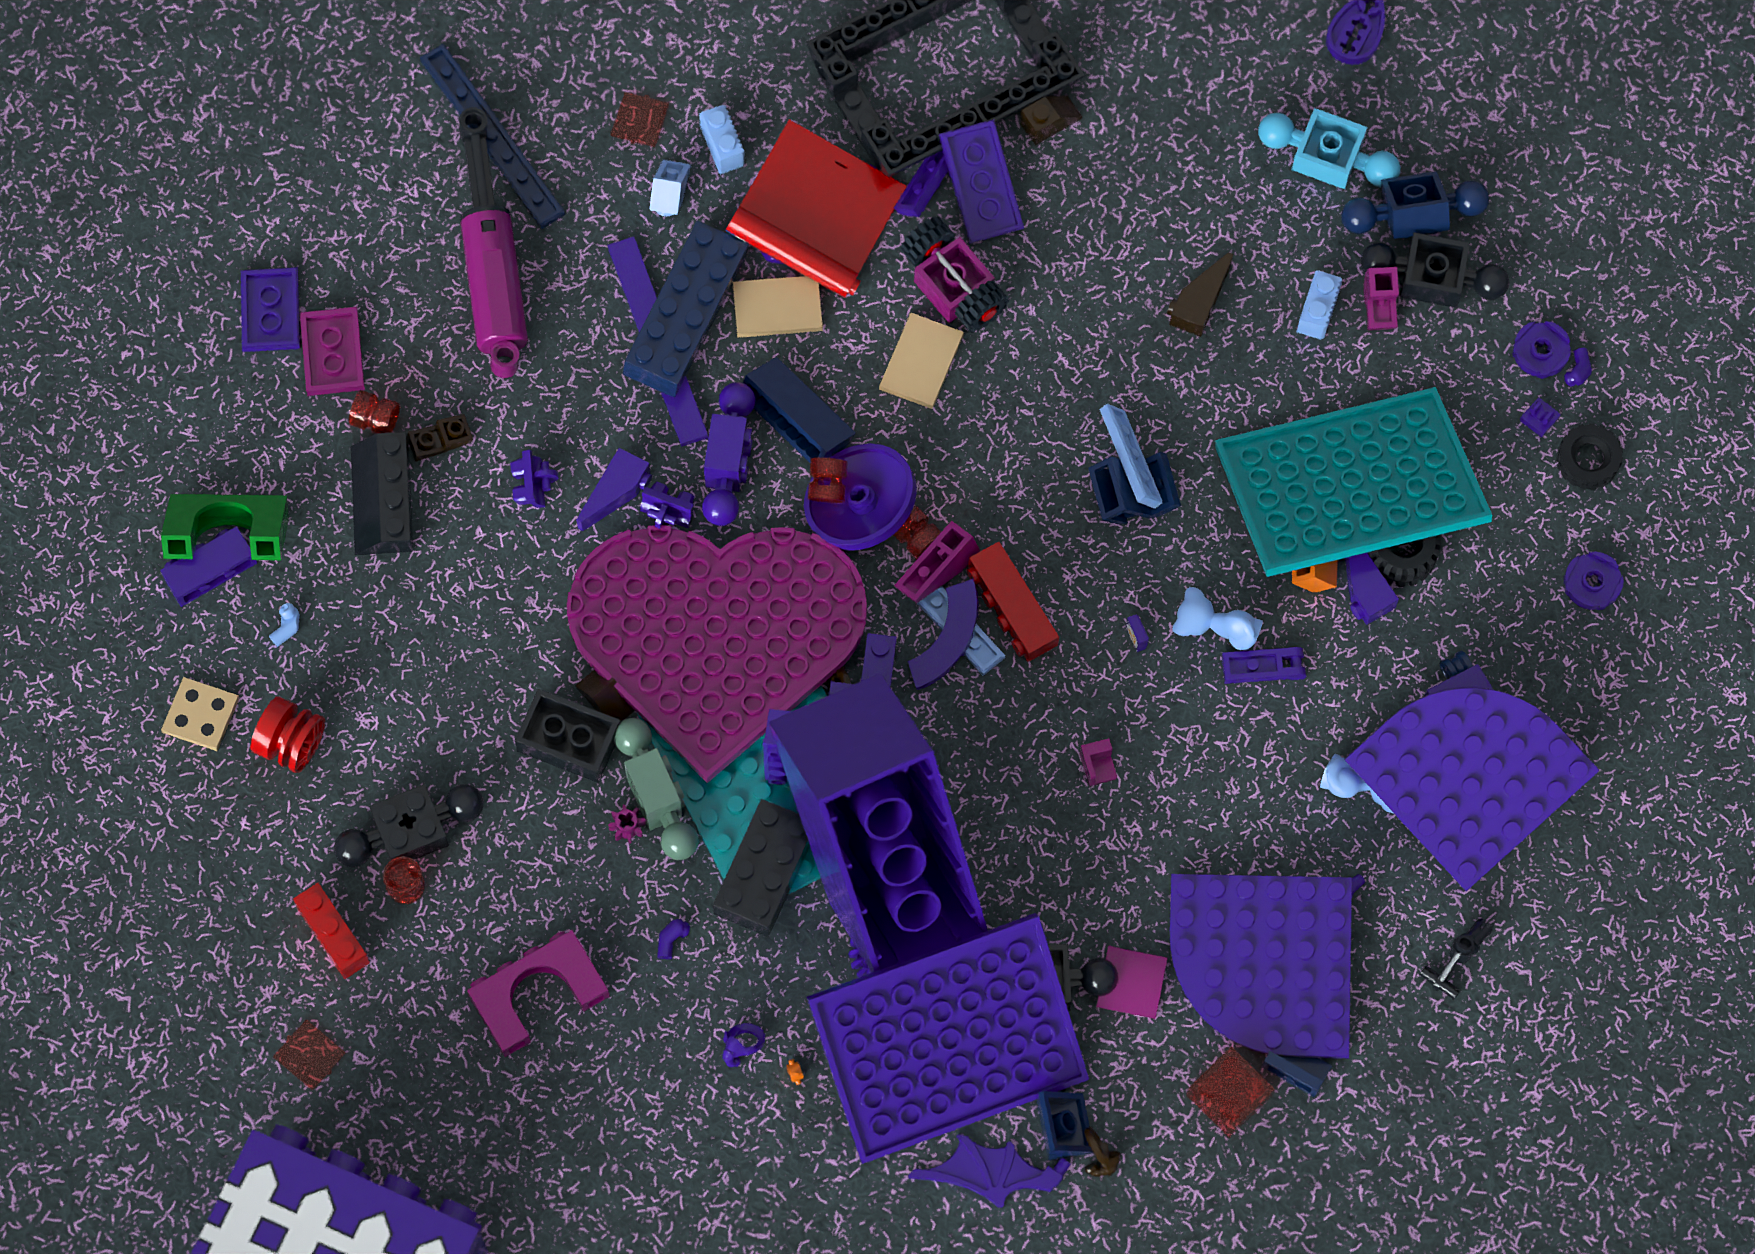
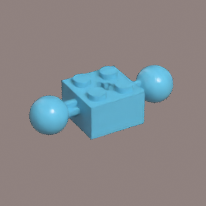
[1258,108,1401,189]

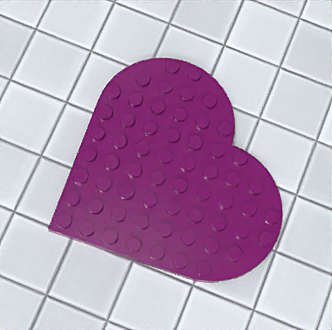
[567,525,867,783]

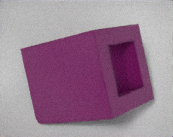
[1079,738,1117,787]

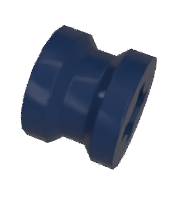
[1439,650,1473,679]

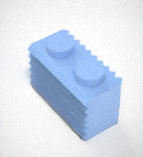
[699,105,745,174]
[1296,270,1342,339]

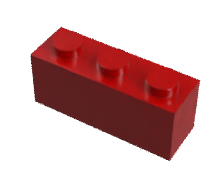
[293,883,370,980]

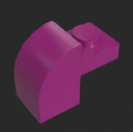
[1364,267,1399,330]

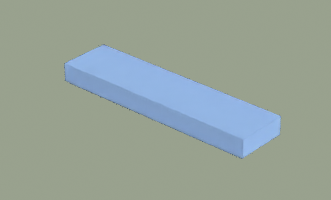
[1099,404,1162,508]
[917,586,1005,676]

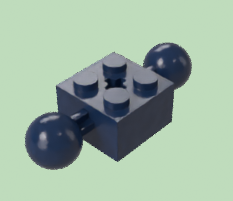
[1341,171,1490,239]

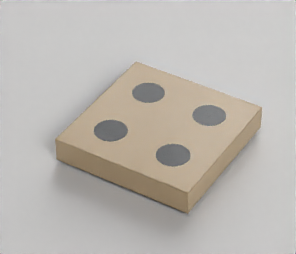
[161,677,239,751]

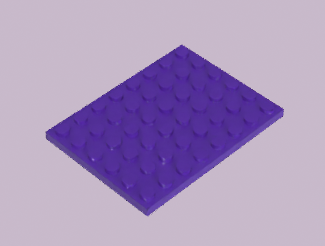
[807,913,1089,1164]

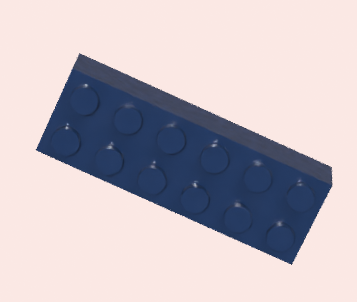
[623,220,749,398]

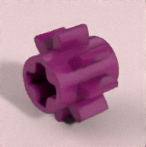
[608,805,646,844]

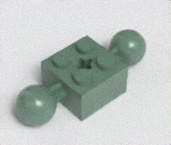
[614,718,699,860]

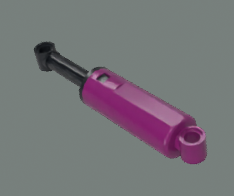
[459,107,528,378]

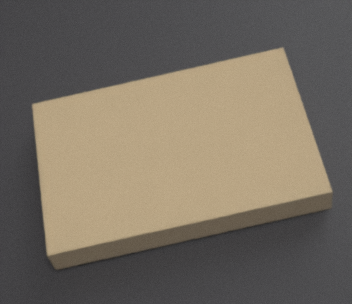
[733,276,823,338]
[879,313,964,409]

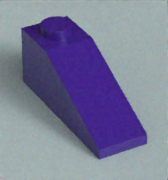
[576,448,652,531]
[1345,553,1399,625]

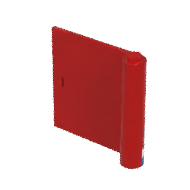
[726,120,907,298]

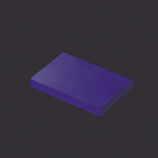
[241,267,300,352]

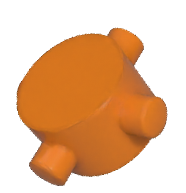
[786,1059,804,1085]

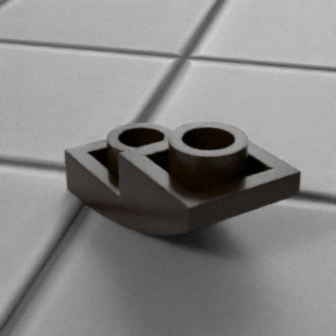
[407,414,473,462]

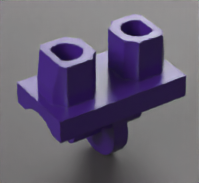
[510,450,559,508]
[640,482,694,529]

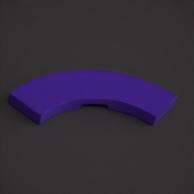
[908,579,979,690]

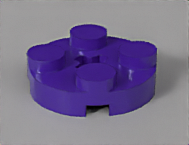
[1512,321,1571,379]
[1564,551,1624,610]

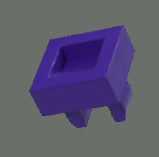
[1520,397,1561,438]

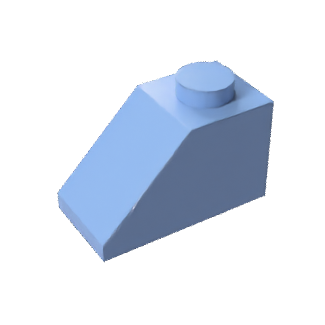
[650,160,691,216]

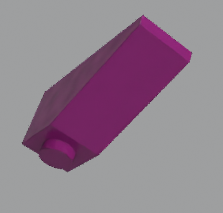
[894,520,980,603]

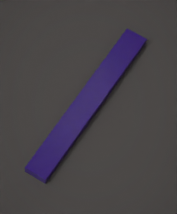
[607,237,708,447]

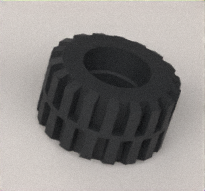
[1367,535,1441,587]

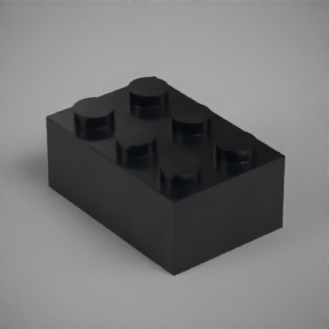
[515,689,620,783]

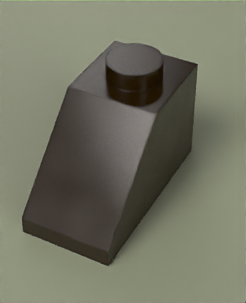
[1020,96,1083,145]

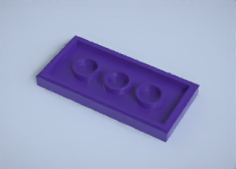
[939,119,1024,244]

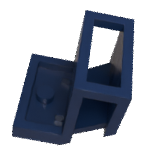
[1088,452,1181,525]

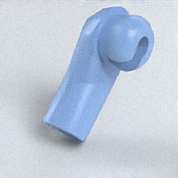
[269,603,300,647]

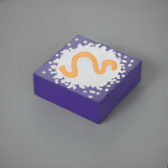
[1126,614,1149,652]

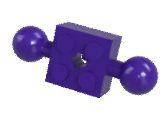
[702,382,756,526]

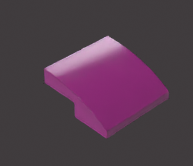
[1096,945,1167,1019]

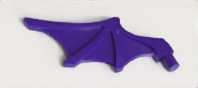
[908,1134,1071,1208]

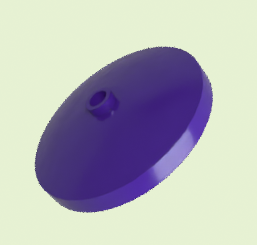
[804,444,917,551]

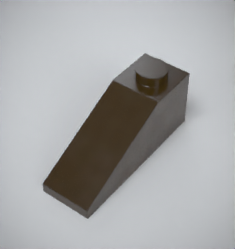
[1167,252,1234,337]

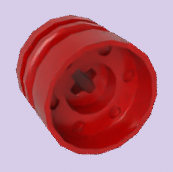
[250,696,325,773]

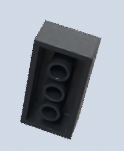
[713,798,810,937]

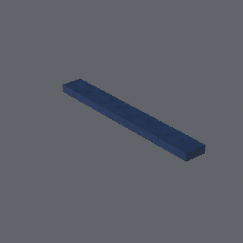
[420,43,565,229]

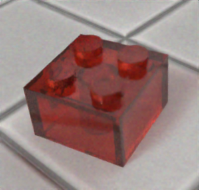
[1186,1046,1275,1138]

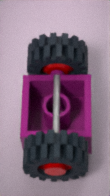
[900,216,1009,333]

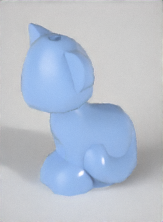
[1172,587,1263,651]
[1320,754,1393,813]

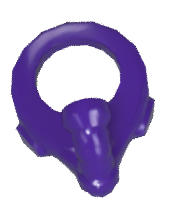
[723,1023,766,1067]

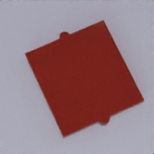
[611,92,669,147]
[273,1019,346,1091]

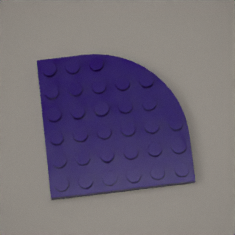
[1344,687,1600,891]
[1170,874,1352,1059]

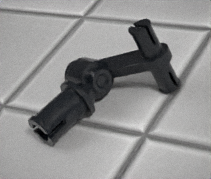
[1419,919,1493,1000]

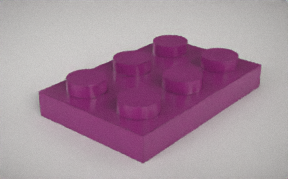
[300,307,365,396]

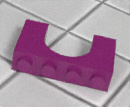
[467,930,610,1057]

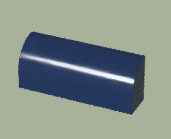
[743,357,856,470]

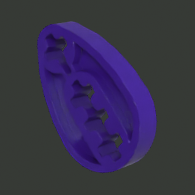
[1326,0,1385,65]

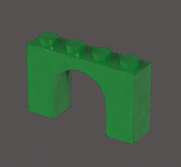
[161,494,289,560]

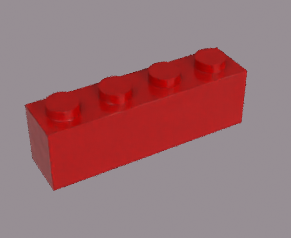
[967,542,1059,662]

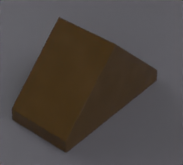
[575,670,635,722]

